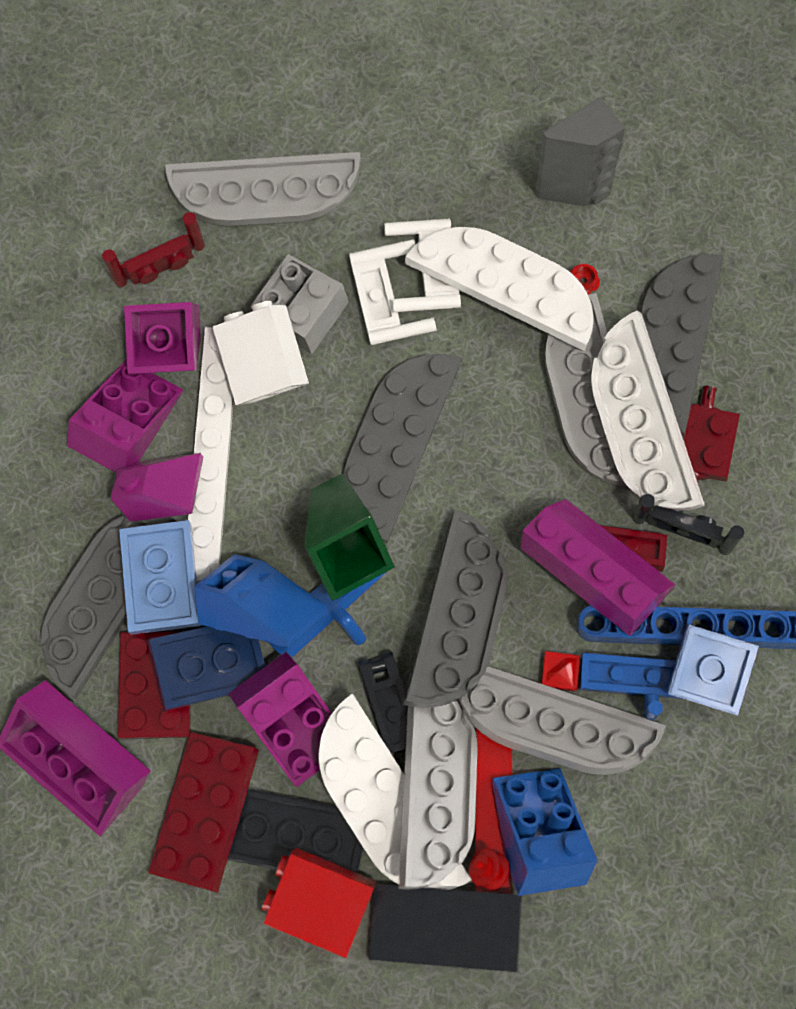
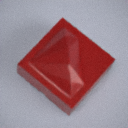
[541,651,581,692]

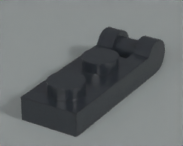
[358,651,408,755]

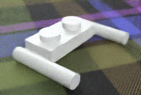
[384,219,461,312]
[349,239,436,345]

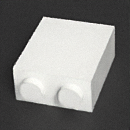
[213,301,309,405]

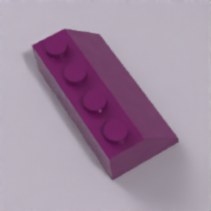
[520,499,676,636]
[0,680,151,837]

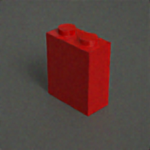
[262,848,377,958]

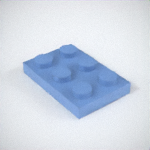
[119,520,201,635]

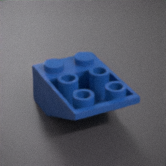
[194,554,327,647]
[492,768,598,896]

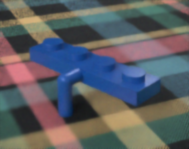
[267,571,388,657]
[580,653,683,720]

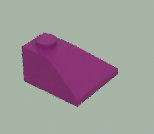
[111,453,203,522]

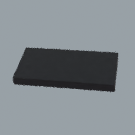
[228,789,363,873]
[369,884,522,972]

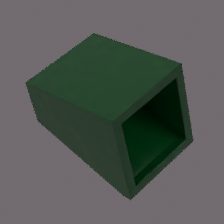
[305,473,395,601]

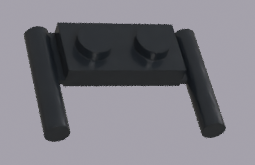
[633,493,744,555]

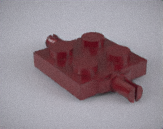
[683,385,740,483]

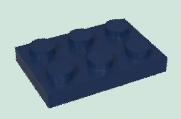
[148,626,265,711]

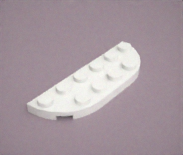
[405,227,593,351]
[591,311,705,510]
[319,694,471,890]

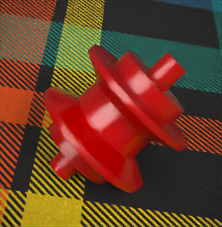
[469,848,510,890]

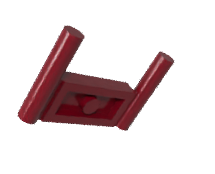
[102,212,205,287]

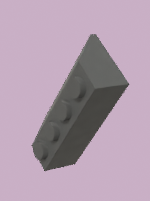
[535,97,625,206]

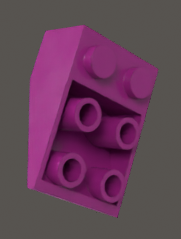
[67,359,183,473]
[228,651,332,787]

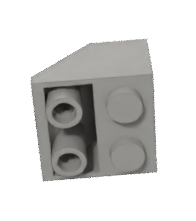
[250,254,349,354]

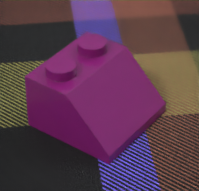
[124,302,201,374]

